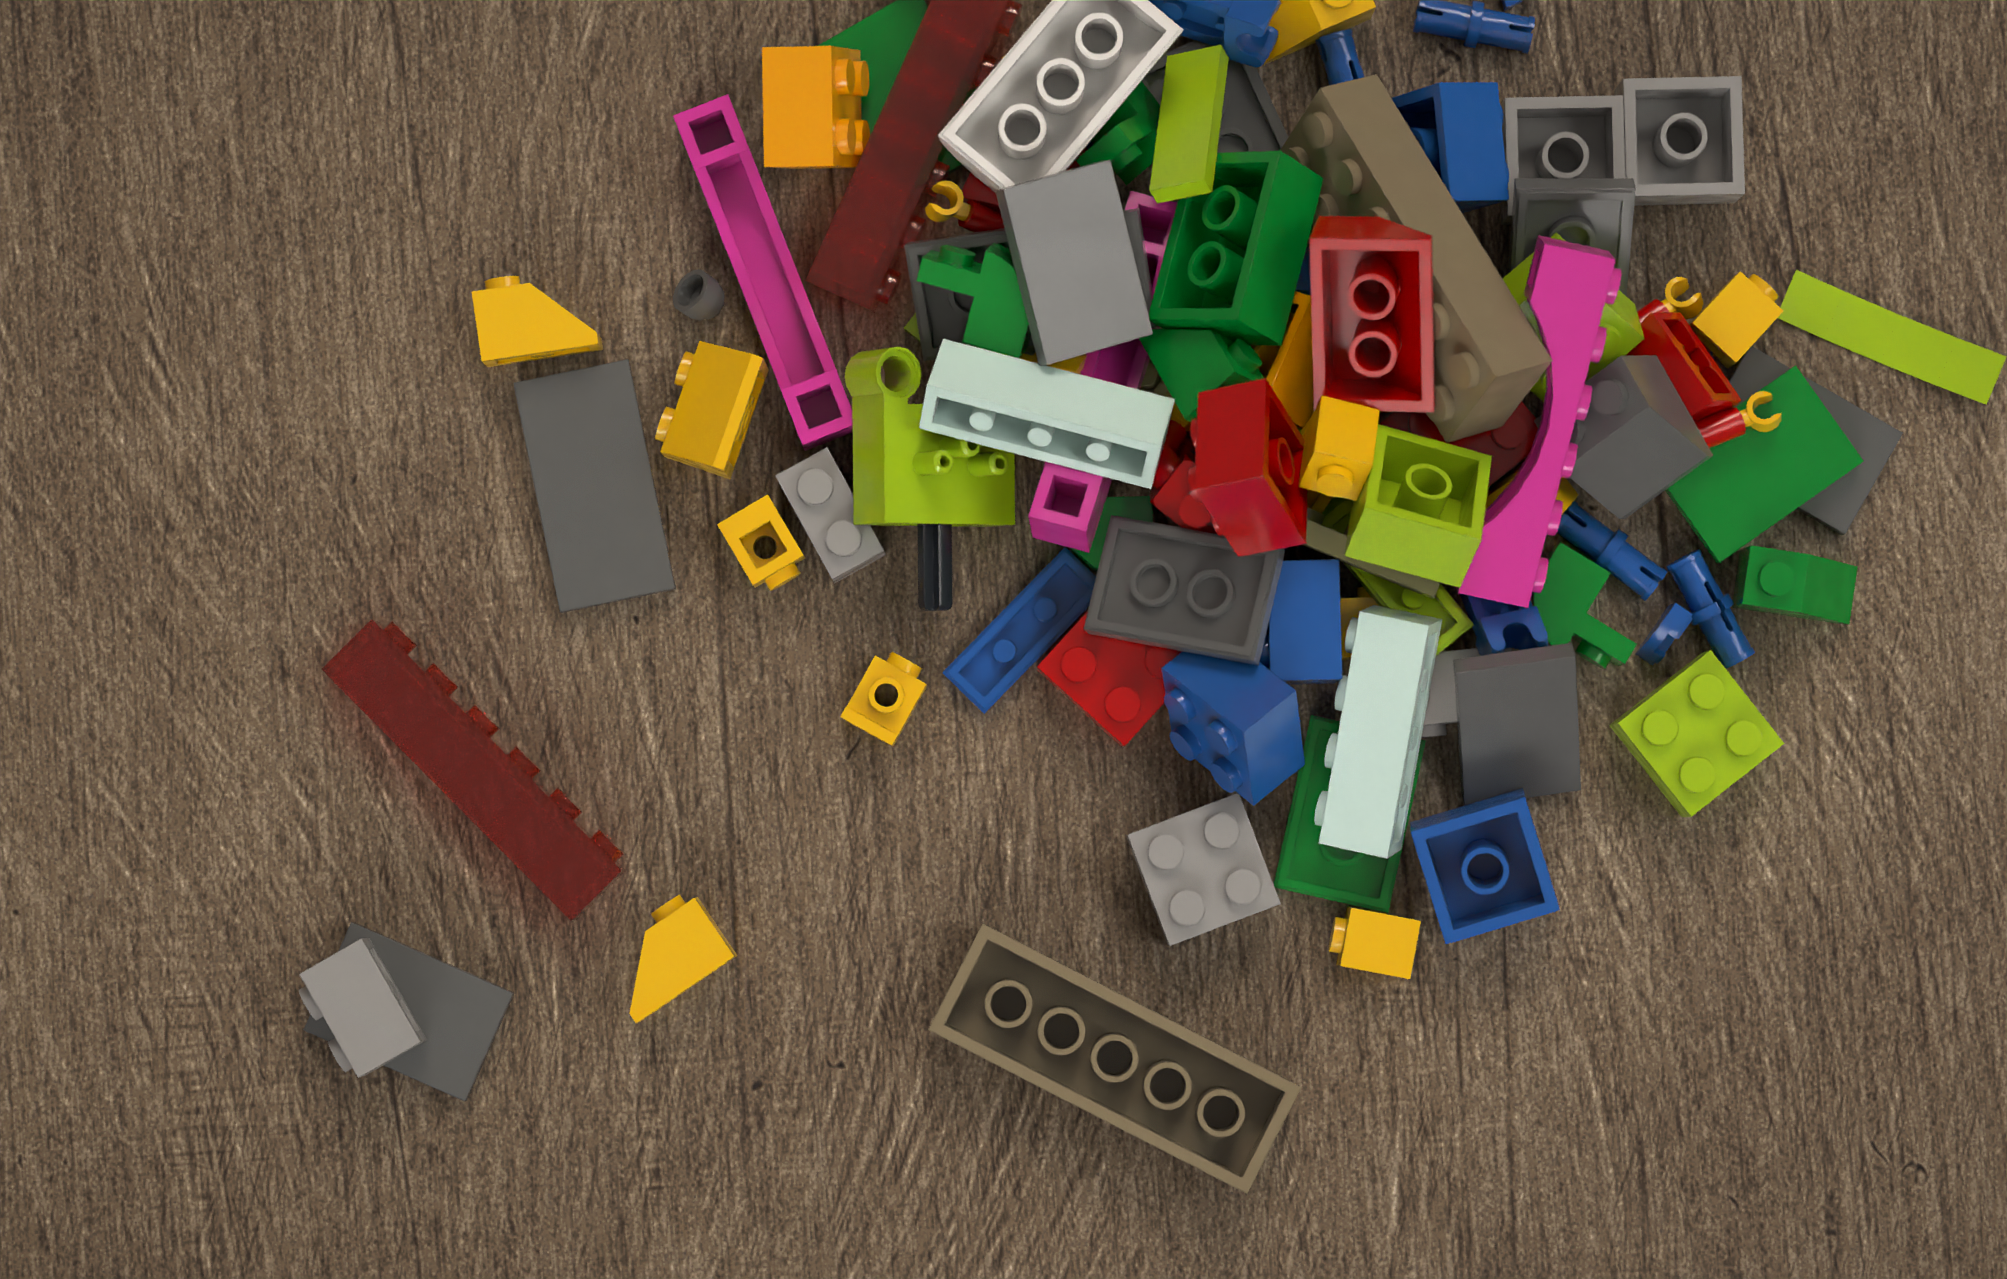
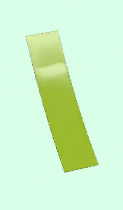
[1778,270,2007,405]

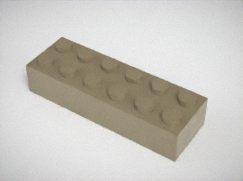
[1280,74,1552,443]
[928,923,1301,1194]

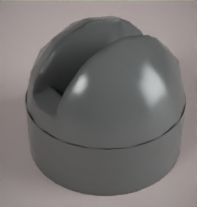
[673,269,725,321]

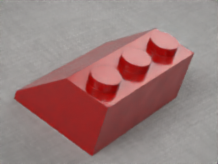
[1309,216,1435,412]

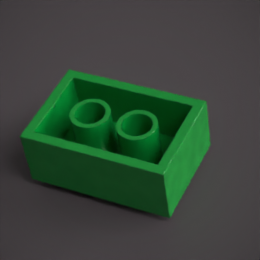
[1148,151,1324,346]

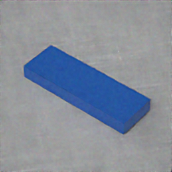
[942,547,1096,714]

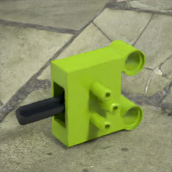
[845,347,1015,611]

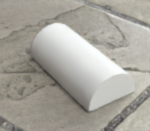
[938,0,1183,193]

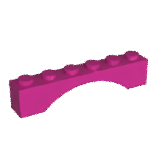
[673,94,853,451]
[1028,191,1177,553]
[1456,235,1621,608]

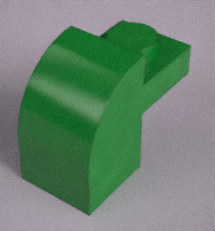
[1076,81,1160,186]
[916,243,1031,358]
[1530,542,1637,669]

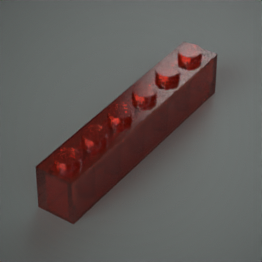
[805,0,1023,313]
[322,619,626,921]

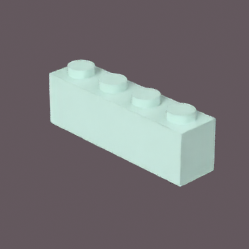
[919,339,1175,489]
[1314,605,1442,858]

